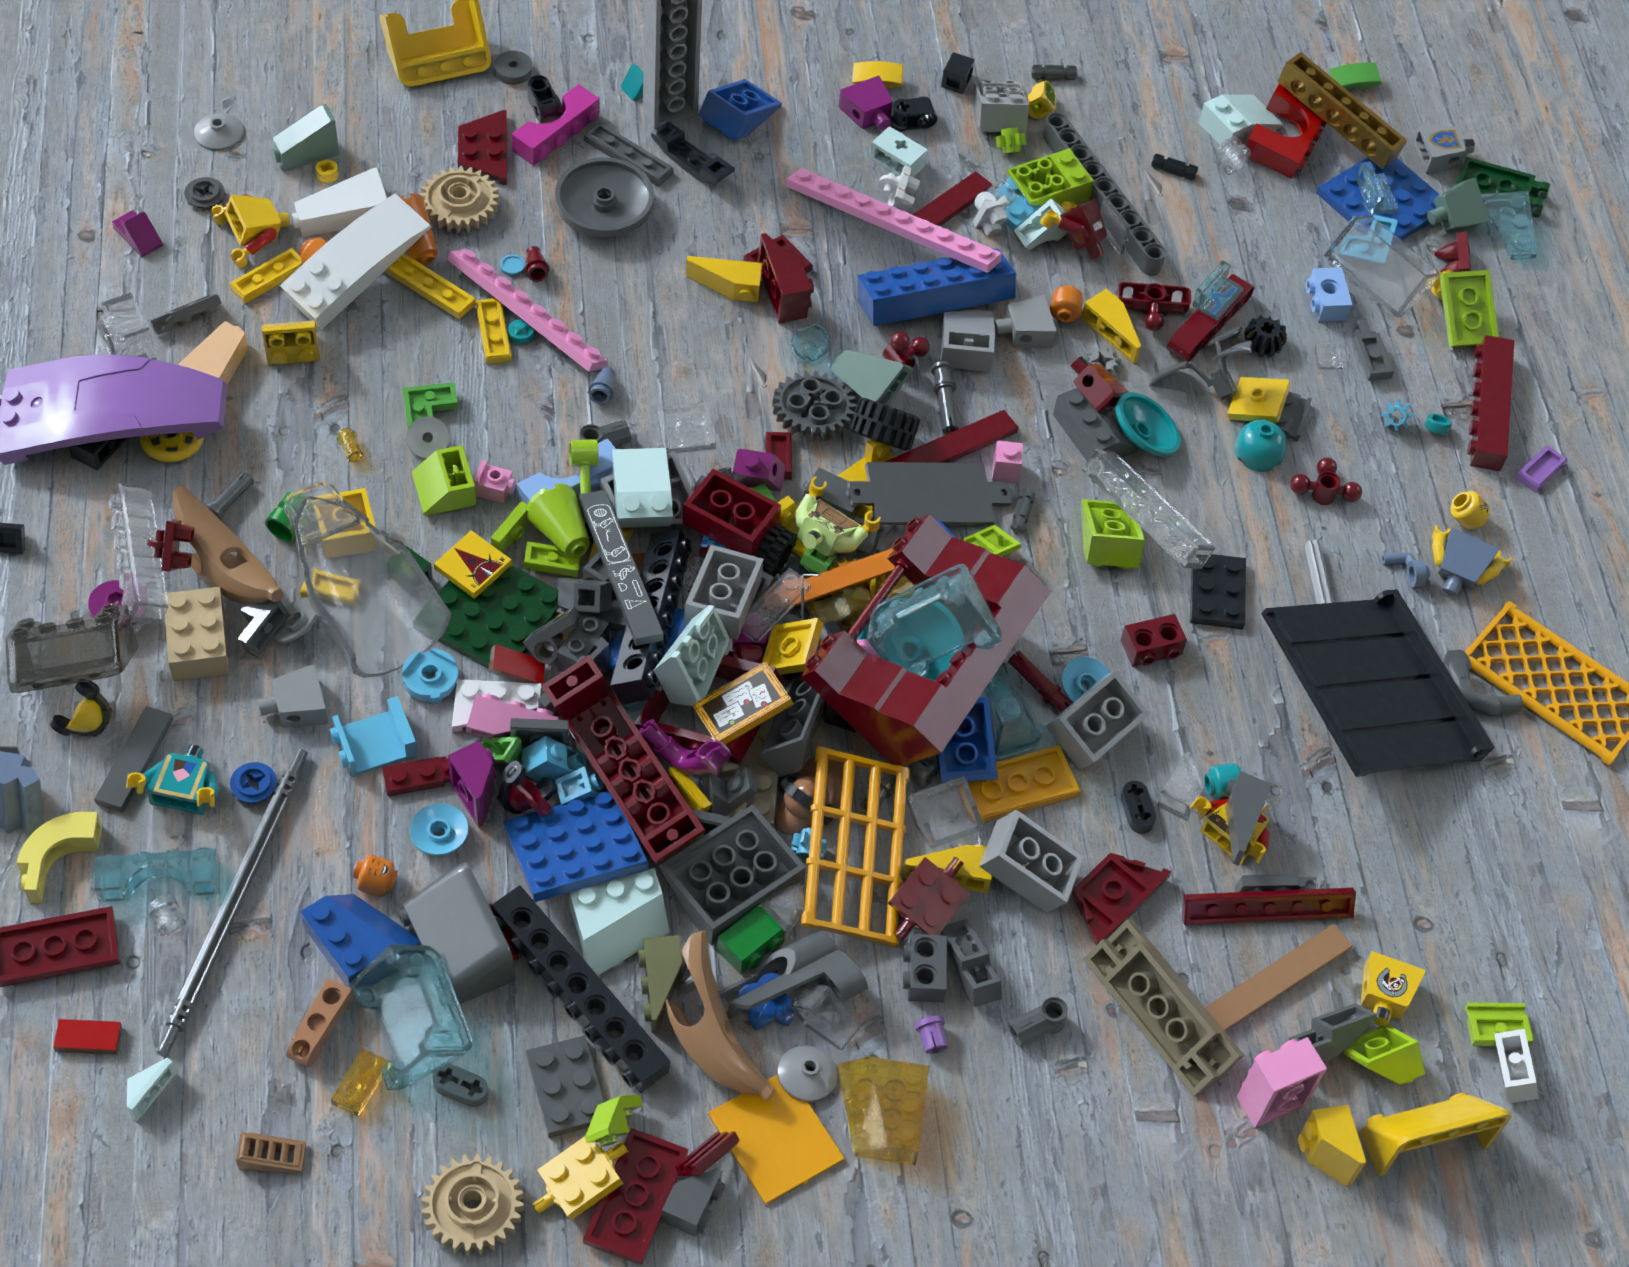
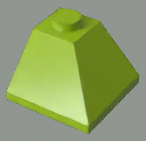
[1342,1025,1425,1084]

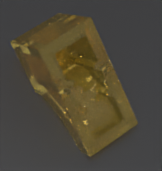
[808,586,872,629]

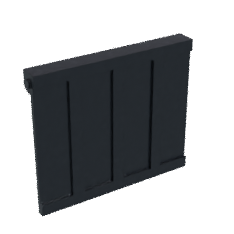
[1261,589,1495,777]

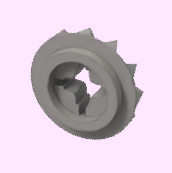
[1083,347,1122,378]

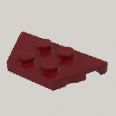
[458,110,507,185]
[1072,852,1171,945]

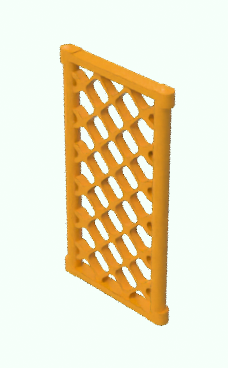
[1464,600,1629,766]

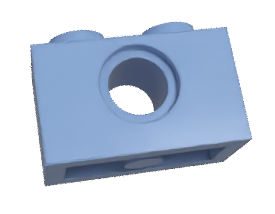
[1306,267,1352,322]

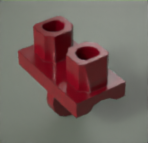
[147,519,195,572]

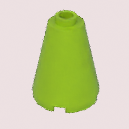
[526,483,590,557]

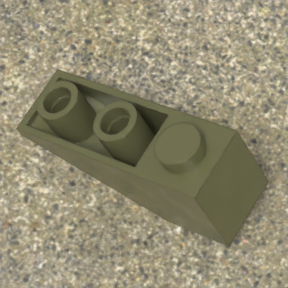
[638,935,682,1033]

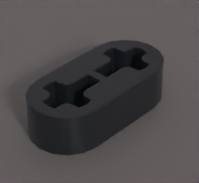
[1121,781,1156,834]

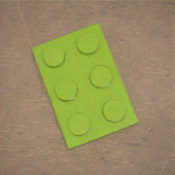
[1439,270,1499,348]

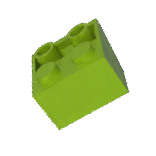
[412,445,476,516]

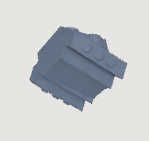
[0,751,43,837]

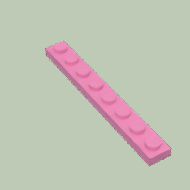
[447,249,608,372]

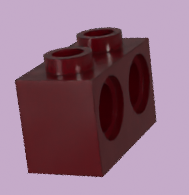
[1120,614,1187,667]

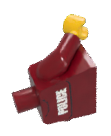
[1040,199,1107,260]

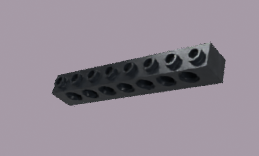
[610,528,692,705]
[491,885,671,1094]

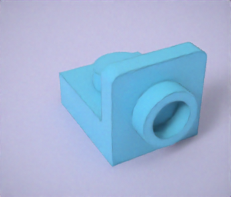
[555,766,604,805]

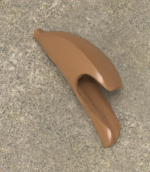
[172,484,284,604]
[666,930,776,1101]

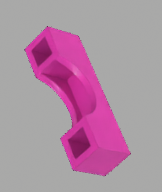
[512,84,600,166]

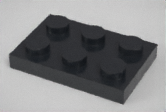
[1190,552,1246,630]

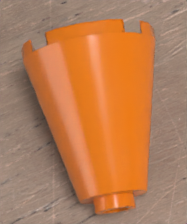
[399,193,438,266]

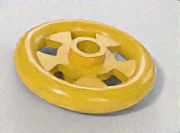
[140,432,204,463]

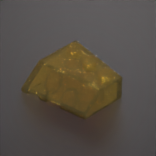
[836,1056,929,1165]

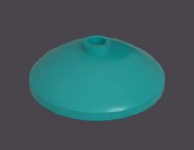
[1116,392,1181,457]

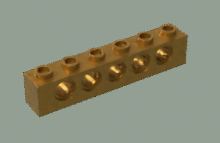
[1277,52,1407,170]

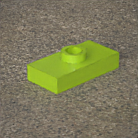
[491,501,530,554]
[523,541,580,577]

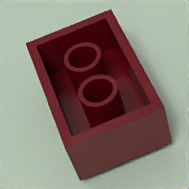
[683,469,781,556]

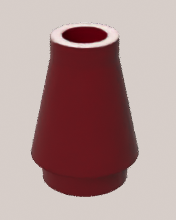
[524,246,549,282]

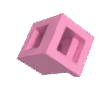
[473,460,516,504]

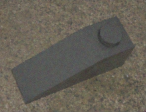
[1224,771,1272,866]

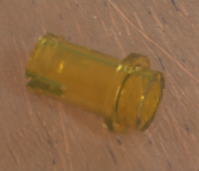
[336,428,363,463]

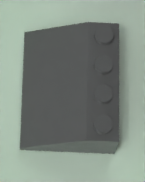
[659,804,806,945]

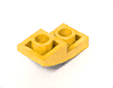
[852,61,904,89]

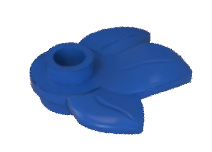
[737,973,794,1030]

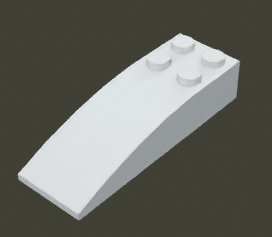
[280,194,431,330]

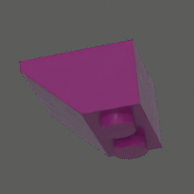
[448,740,497,828]

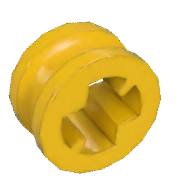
[315,160,339,183]

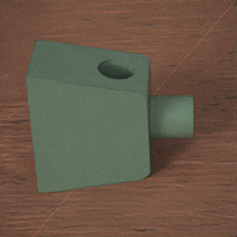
[1427,178,1490,230]

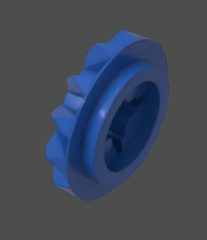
[230,762,277,805]

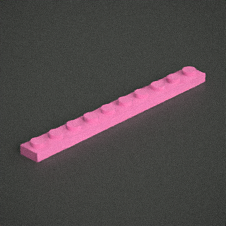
[786,168,1002,273]

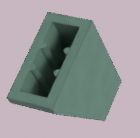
[271,104,339,172]
[830,349,914,405]

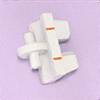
[878,165,920,212]
[973,192,1008,236]

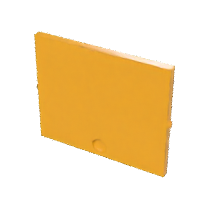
[708,1075,845,1205]

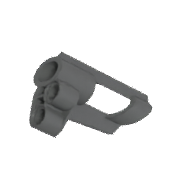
[697,930,868,1019]

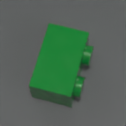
[717,903,786,974]

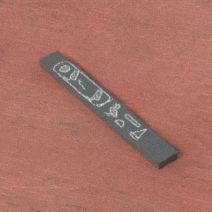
[579,490,663,646]

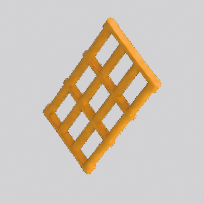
[801,746,910,947]

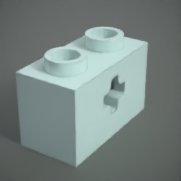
[870,126,928,177]

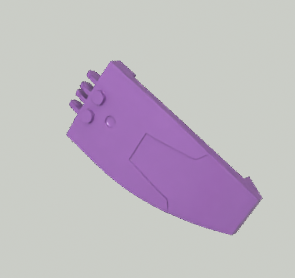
[0,355,228,465]

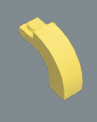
[17,812,102,904]

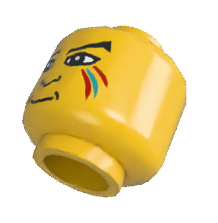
[1450,491,1490,530]

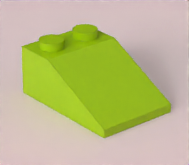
[1081,499,1145,569]

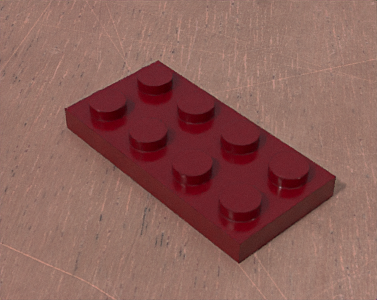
[0,906,120,987]
[583,1128,689,1266]

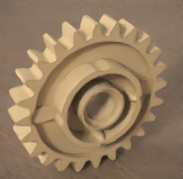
[420,166,500,233]
[421,1154,524,1256]

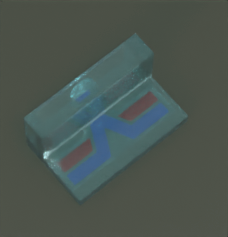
[1356,162,1398,215]
[1192,261,1244,320]

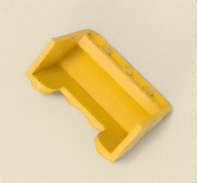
[379,0,491,86]

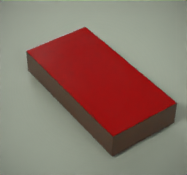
[489,644,545,686]
[53,1019,122,1054]

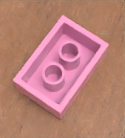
[1237,1037,1327,1128]

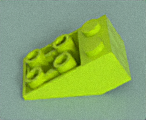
[1007,148,1094,206]

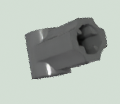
[579,420,631,447]
[1008,997,1068,1047]

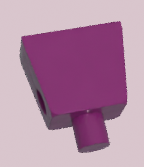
[838,75,893,131]
[732,449,786,492]

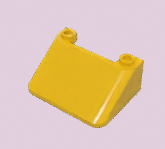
[1360,1092,1512,1177]

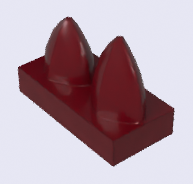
[1434,232,1472,273]

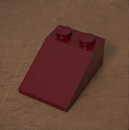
[757,233,814,324]

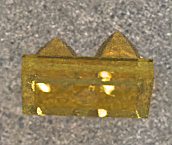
[331,1048,390,1117]

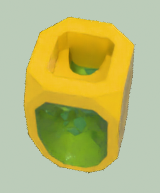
[1027,80,1056,120]

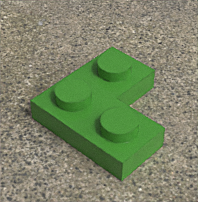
[402,382,458,428]

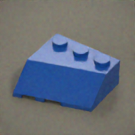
[300,894,423,992]

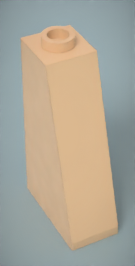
[178,321,248,385]

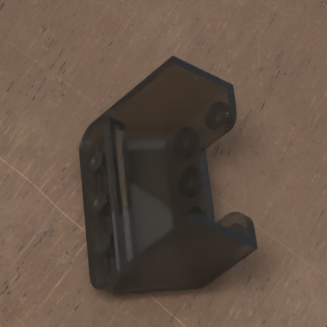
[5,603,138,693]

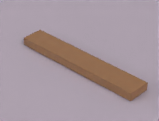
[1205,924,1353,1032]

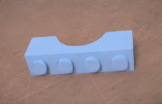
[517,439,616,504]

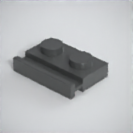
[1274,391,1312,442]

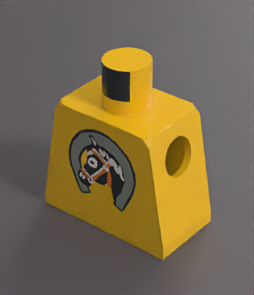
[1361,951,1426,1026]

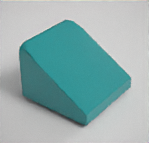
[621,63,643,101]

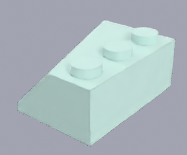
[654,605,730,706]
[569,868,670,978]

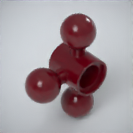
[882,332,930,368]
[1290,457,1362,505]

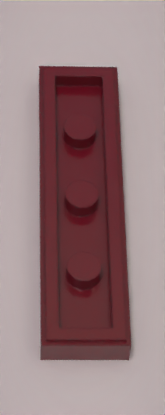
[913,171,993,226]

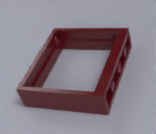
[635,655,783,765]

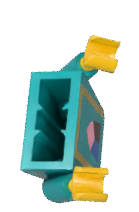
[126,744,220,815]

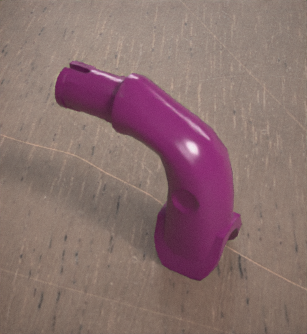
[639,719,731,776]

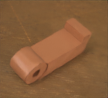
[287,978,355,1067]

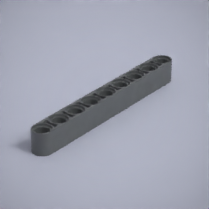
[1043,112,1166,276]

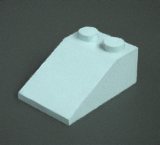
[1199,95,1283,153]
[612,448,673,528]

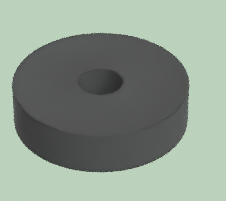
[494,51,533,85]

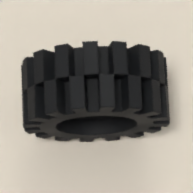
[755,524,797,576]

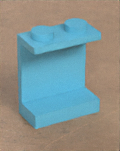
[329,696,417,777]

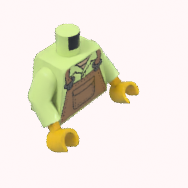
[795,476,881,556]

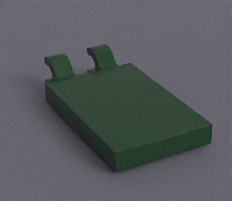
[1455,157,1551,218]

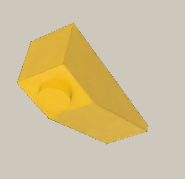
[686,256,762,302]
[1081,288,1141,364]
[902,845,992,894]

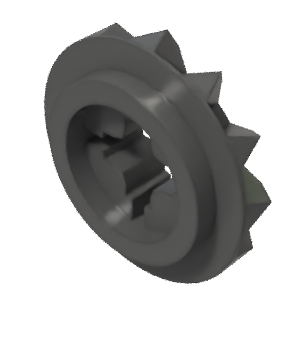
[184,177,225,210]

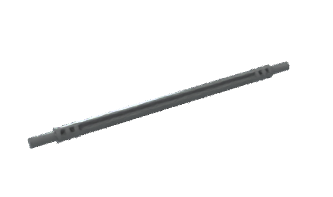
[156,748,308,1057]

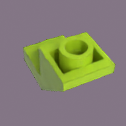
[585,1094,643,1147]

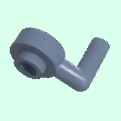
[1382,552,1430,587]

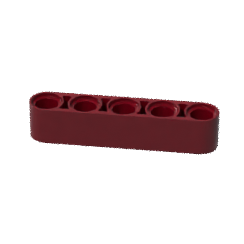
[1166,274,1255,362]

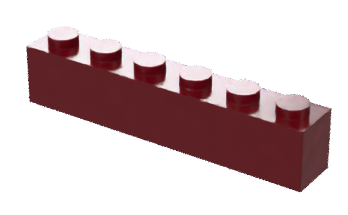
[1467,335,1515,471]

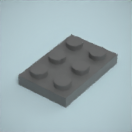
[526,1035,604,1138]

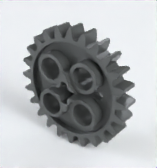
[772,371,856,441]

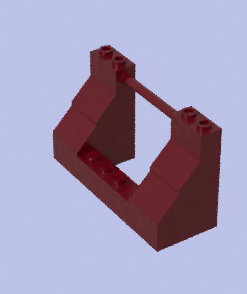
[801,514,1051,766]

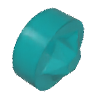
[508,319,534,345]
[1424,413,1452,435]

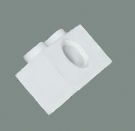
[1494,1029,1539,1103]

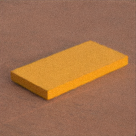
[957,745,1081,825]

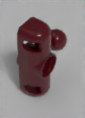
[1116,282,1192,332]

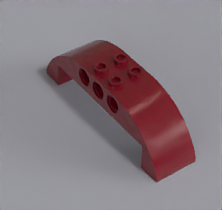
[541,655,706,865]

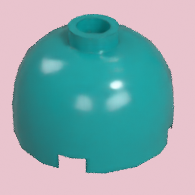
[1234,420,1287,472]

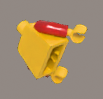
[211,194,290,268]

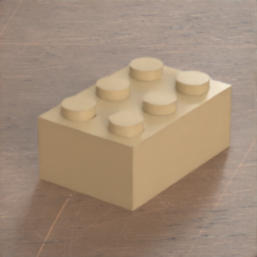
[163,586,230,681]

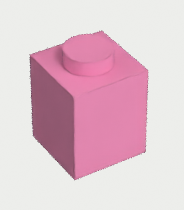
[992,441,1023,483]

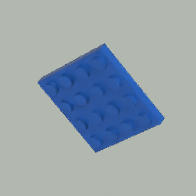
[1316,158,1440,247]
[503,791,648,902]

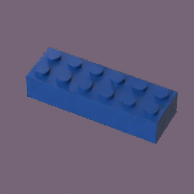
[857,248,1016,326]

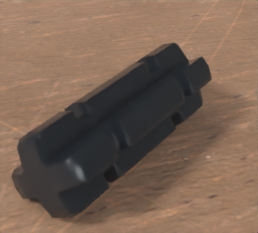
[1151,153,1198,180]

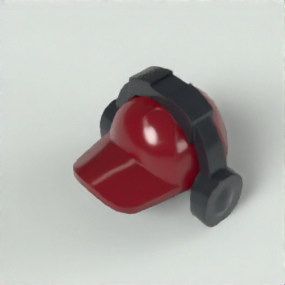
[497,761,557,816]

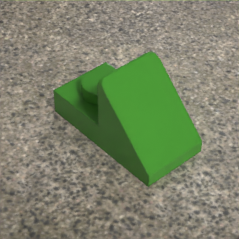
[800,548,839,574]

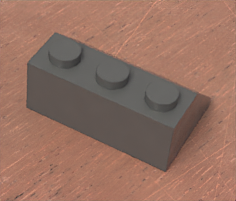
[1053,388,1137,470]

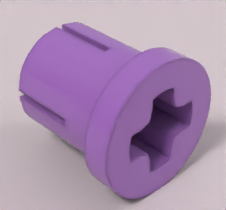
[915,1015,948,1054]

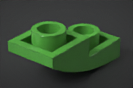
[1329,62,1382,91]

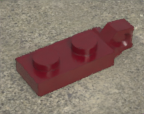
[382,756,450,797]

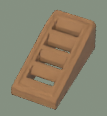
[236,1132,306,1173]

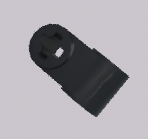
[528,75,563,122]
[890,96,938,131]

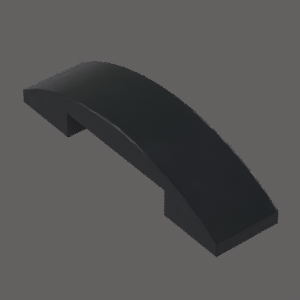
[651,121,735,183]

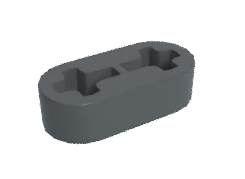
[432,1063,489,1107]

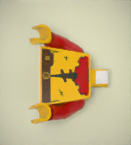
[1189,796,1270,865]

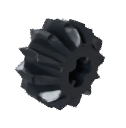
[1244,314,1287,357]

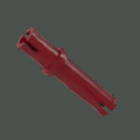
[1008,650,1072,713]

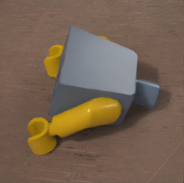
[1432,525,1512,596]

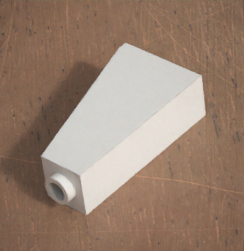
[291,168,387,238]

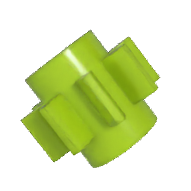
[996,127,1026,154]

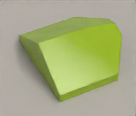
[964,525,1022,557]

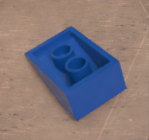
[698,79,782,140]
[936,697,998,784]

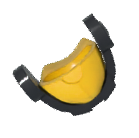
[50,678,112,737]

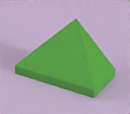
[481,737,522,763]

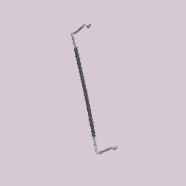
[801,574,821,621]

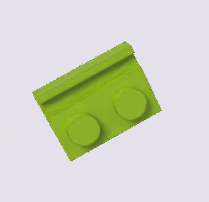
[1464,1002,1533,1047]

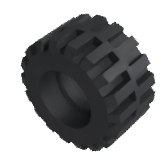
[849,398,921,451]

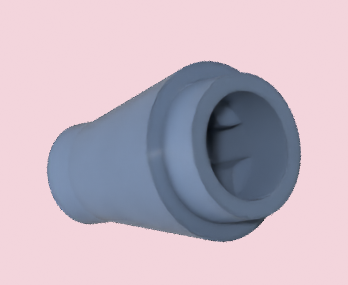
[588,367,615,404]

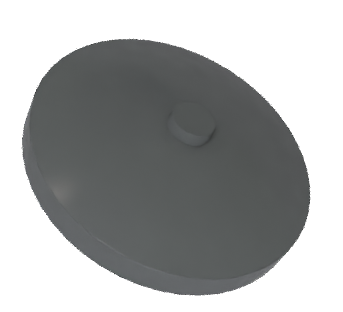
[555,157,654,237]

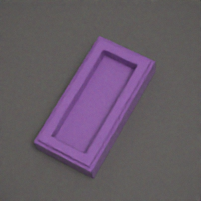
[1515,445,1568,493]

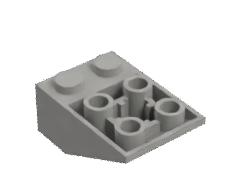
[974,79,1029,133]
[940,309,995,372]

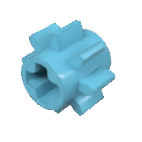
[1381,398,1415,431]
[791,828,827,864]

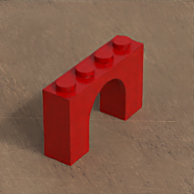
[1241,83,1327,179]

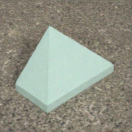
[127,1058,177,1122]

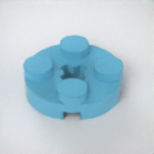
[402,649,459,704]

